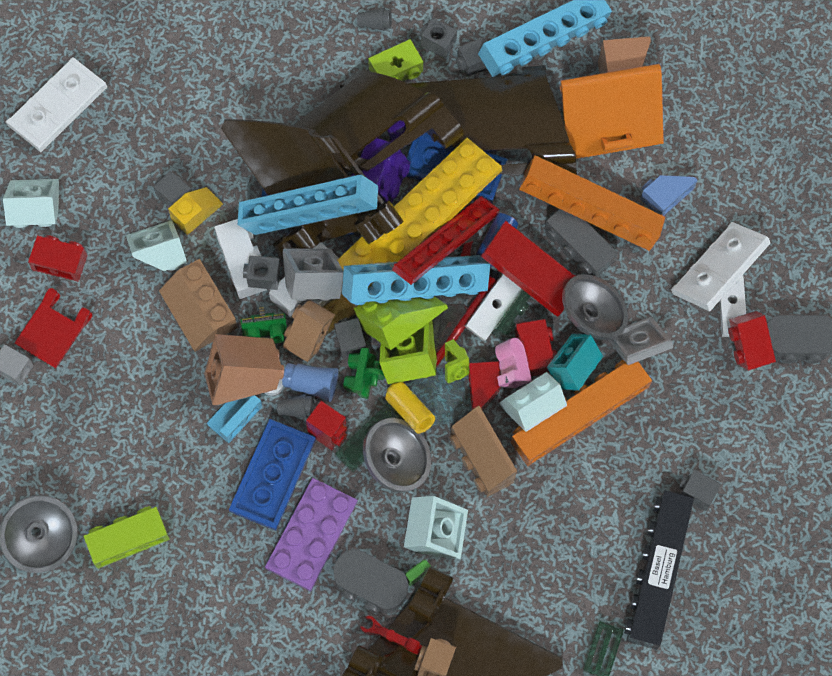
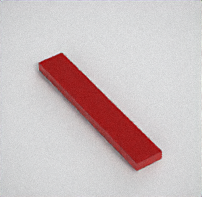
[392,196,500,285]

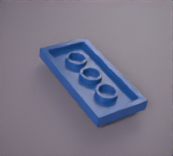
[407,133,507,203]
[229,419,316,531]

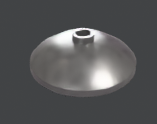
[562,274,628,340]
[363,418,431,492]
[0,495,77,573]

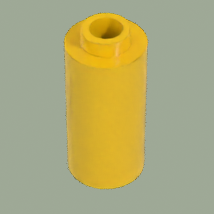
[385,382,435,434]

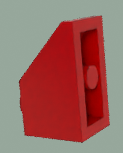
[468,361,501,411]

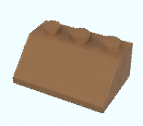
[159,259,238,352]
[449,406,517,497]

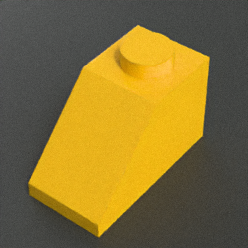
[168,187,223,235]

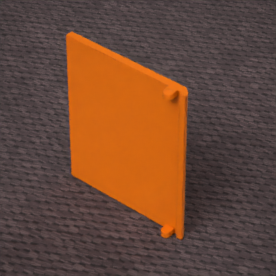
[560,64,664,159]

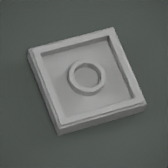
[609,317,673,365]

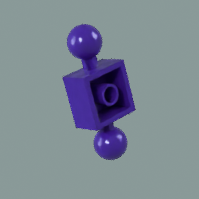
[351,121,411,203]

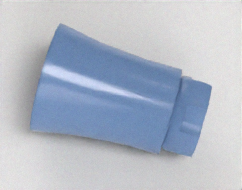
[282,363,338,402]

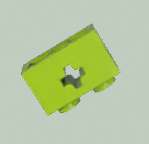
[368,39,423,81]

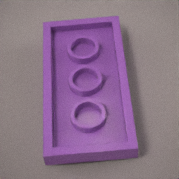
[265,478,358,592]

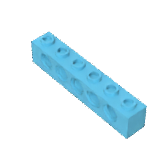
[478,0,612,77]
[237,175,378,235]
[342,255,490,305]

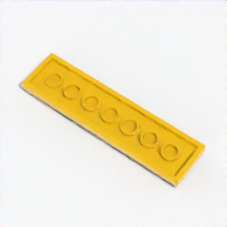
[337,138,502,288]

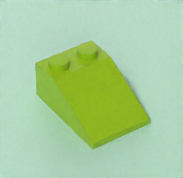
[354,296,448,350]
[379,320,437,384]

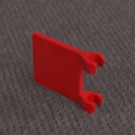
[14,288,93,369]

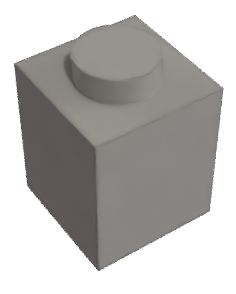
[0,344,34,386]

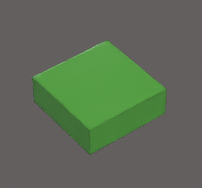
[405,560,431,587]

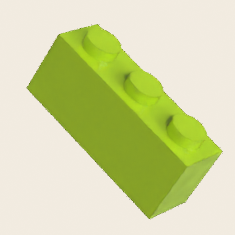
[84,506,170,569]

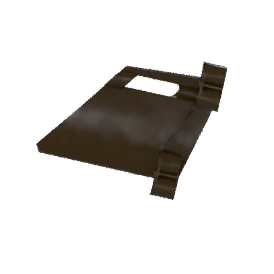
[407,65,577,175]
[294,70,464,172]
[221,119,404,259]
[342,566,563,676]

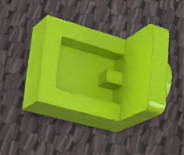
[445,339,469,383]

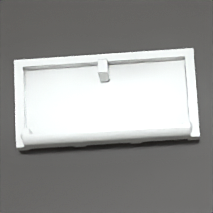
[6,57,107,152]
[671,222,770,311]

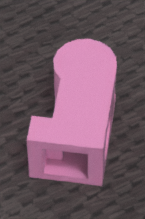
[495,338,532,388]

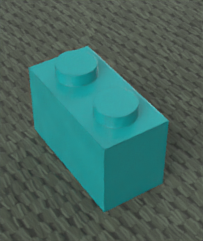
[547,334,603,390]

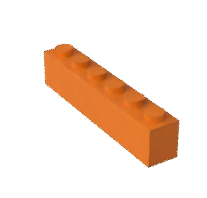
[519,155,665,251]
[510,360,652,467]

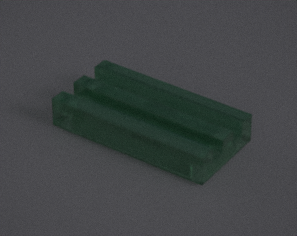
[583,621,624,676]

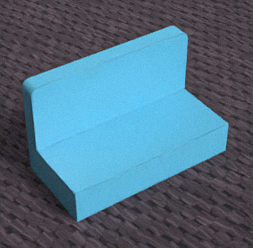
[207,395,262,443]

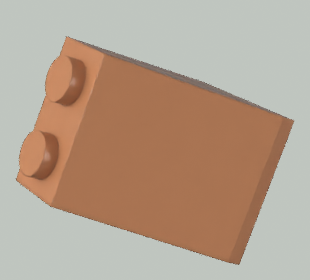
[598,37,651,74]
[204,334,284,405]

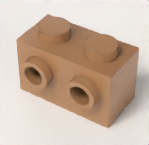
[283,300,335,362]
[414,638,456,676]

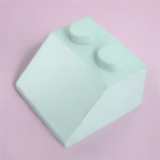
[3,179,59,228]
[499,372,567,432]
[404,496,468,559]

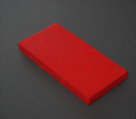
[481,221,575,317]

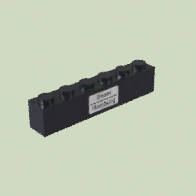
[624,490,694,650]

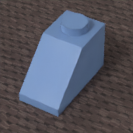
[640,175,698,216]

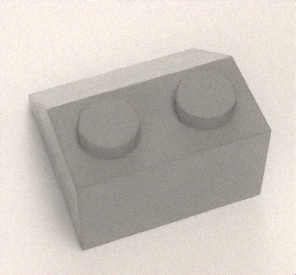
[283,249,343,301]

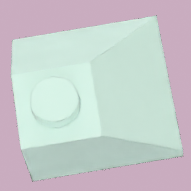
[126,220,187,271]

